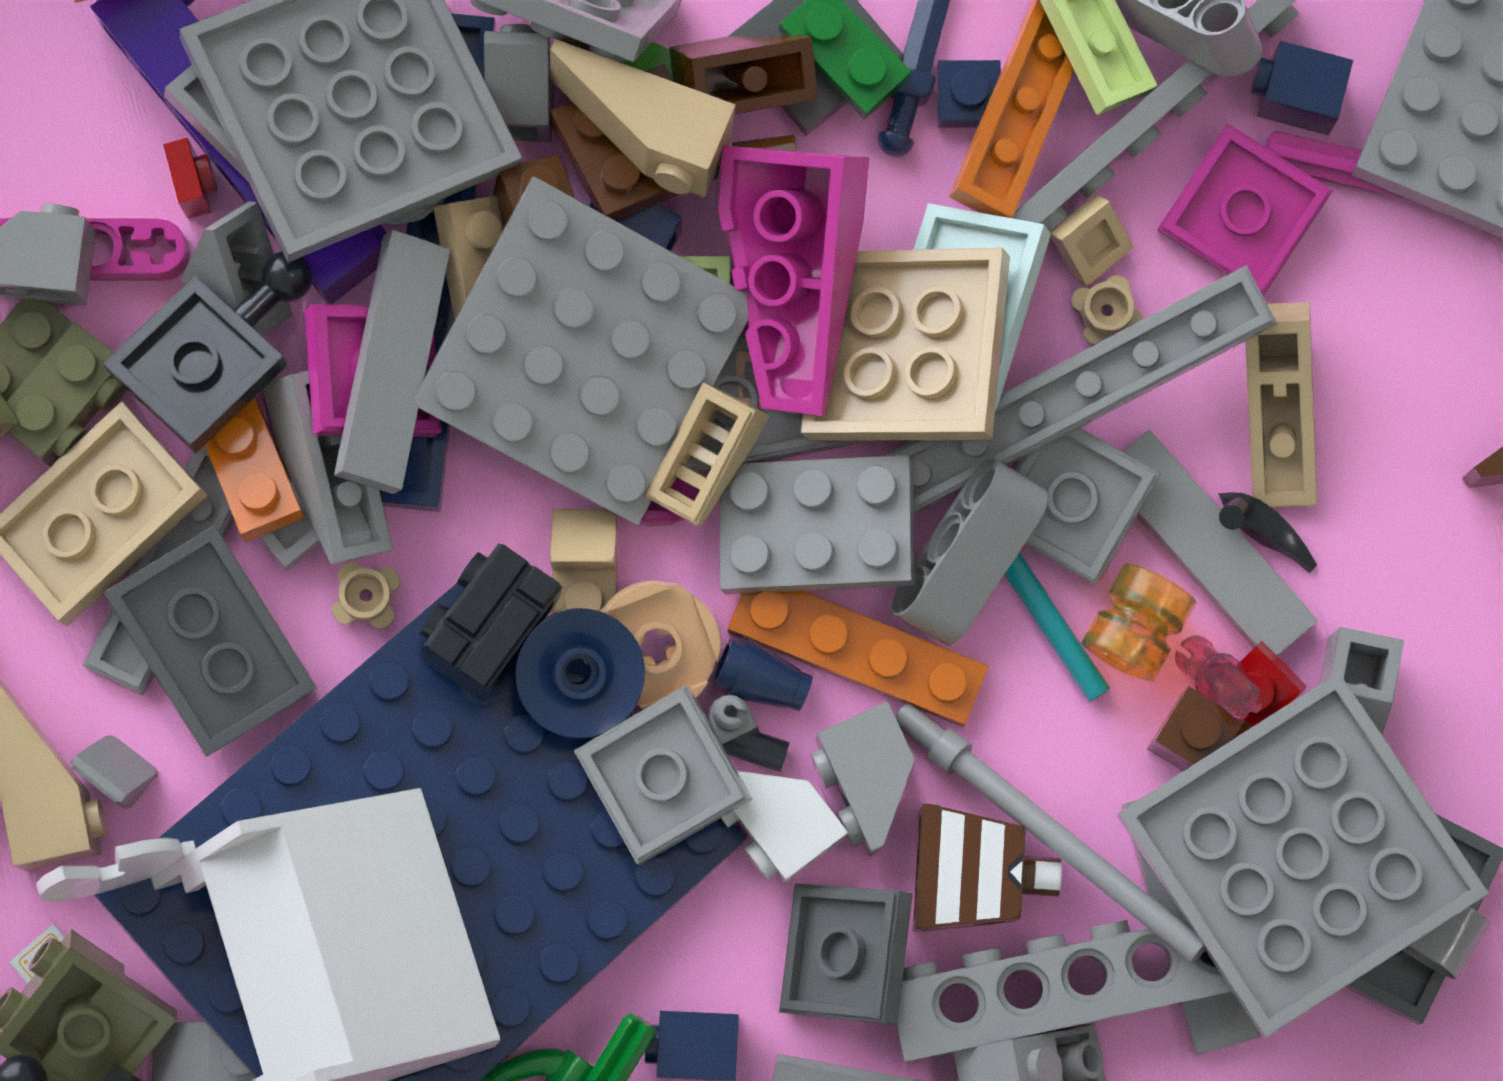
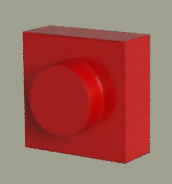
[163,137,217,219]
[1213,641,1307,727]

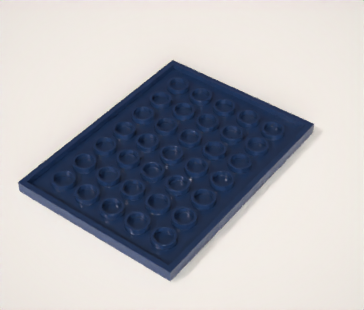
[94,583,747,1081]

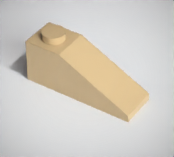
[550,39,735,197]
[1245,302,1317,507]
[0,680,107,871]

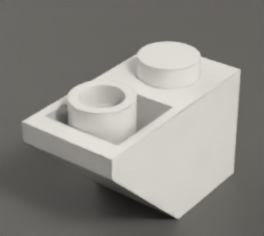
[722,771,848,884]

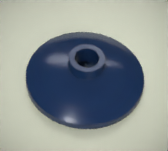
[515,608,645,738]

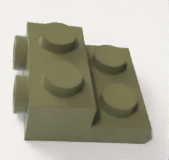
[0,299,126,467]
[0,929,177,1081]

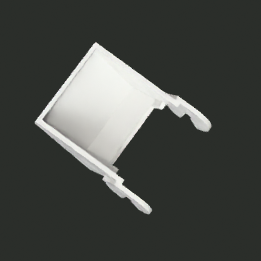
[36,788,500,1081]

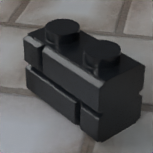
[419,543,562,702]

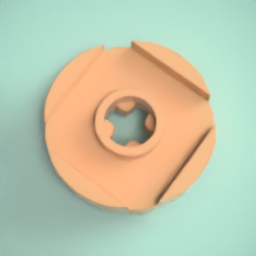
[599,580,721,709]

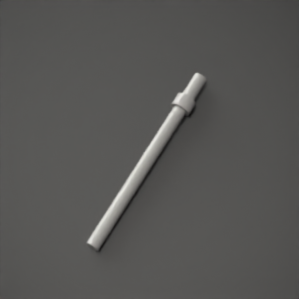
[895,703,1205,963]

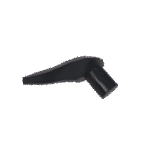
[1218,492,1317,573]

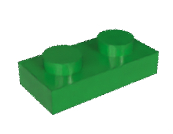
[779,0,912,120]

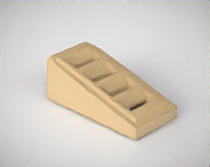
[645,382,769,526]

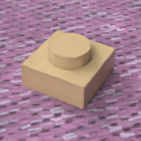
[1050,194,1135,286]

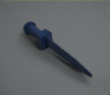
[878,0,950,157]

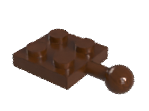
[550,36,720,221]

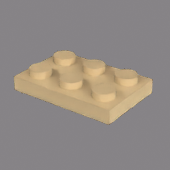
[0,401,208,626]

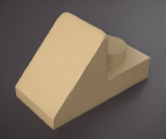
[550,509,617,614]

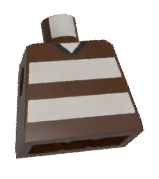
[912,804,1062,932]

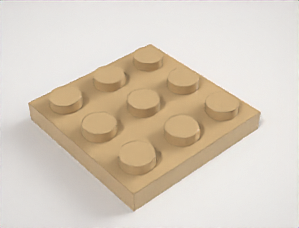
[801,247,1010,441]

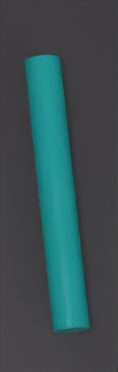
[1004,552,1111,702]

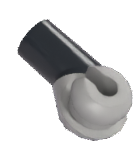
[709,695,790,772]

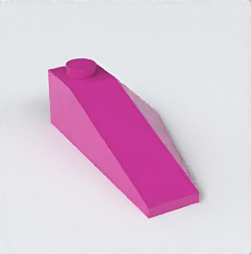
[718,146,869,416]

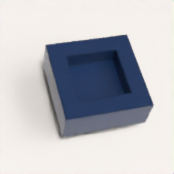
[937,60,1001,128]

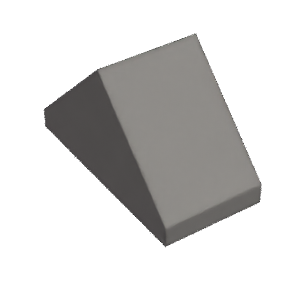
[181,201,293,336]

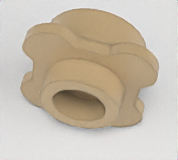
[1071,275,1143,346]
[332,562,400,630]

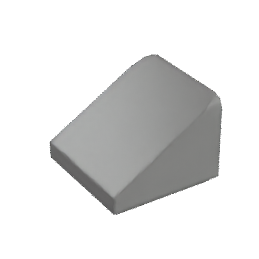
[70,735,158,808]

